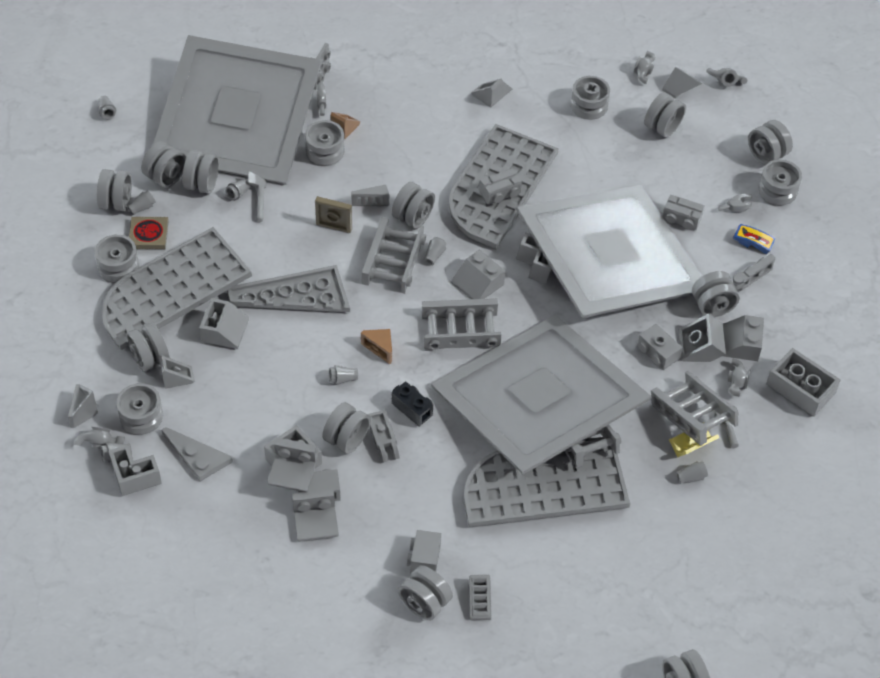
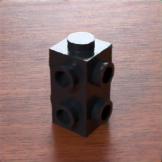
[391,381,434,427]

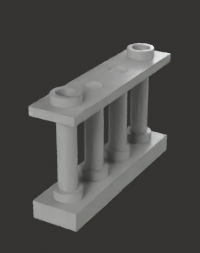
[362,217,426,294]
[421,298,502,350]
[651,371,739,446]
[564,425,621,468]

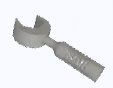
[715,411,739,448]

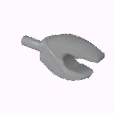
[317,82,327,116]
[718,194,752,213]

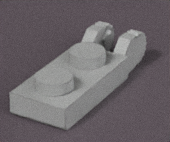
[733,254,775,292]
[367,410,400,462]

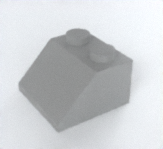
[452,249,505,299]
[678,314,726,362]
[723,315,764,362]

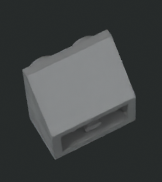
[199,298,249,349]

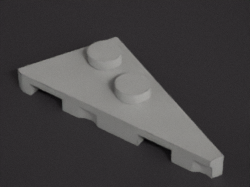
[162,427,233,481]

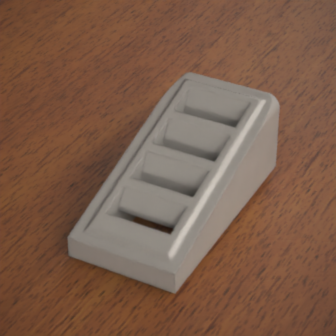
[351,185,390,206]
[469,575,491,620]

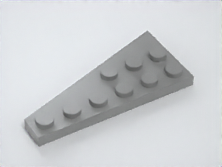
[227,265,350,312]

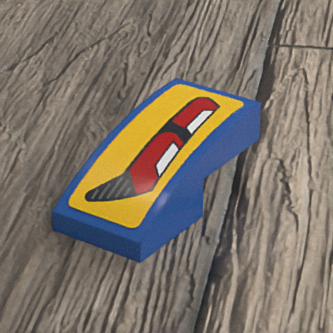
[733,224,775,255]

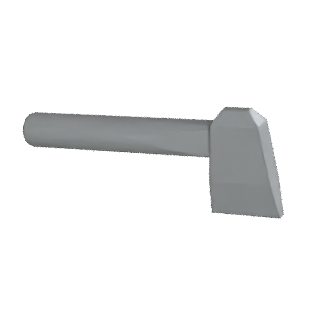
[247,171,266,222]

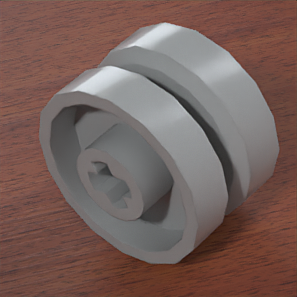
[571,76,610,120]
[644,92,686,137]
[305,120,345,166]
[748,120,793,165]
[141,141,186,188]
[182,150,219,194]
[759,159,802,205]
[97,169,132,211]
[392,182,435,228]
[95,234,139,282]
[691,271,740,317]
[126,322,170,372]
[116,383,163,435]
[322,402,371,454]
[398,566,453,621]
[662,649,710,678]

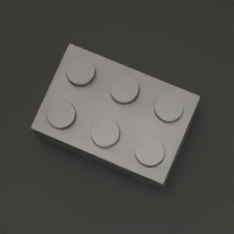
[766,348,841,417]

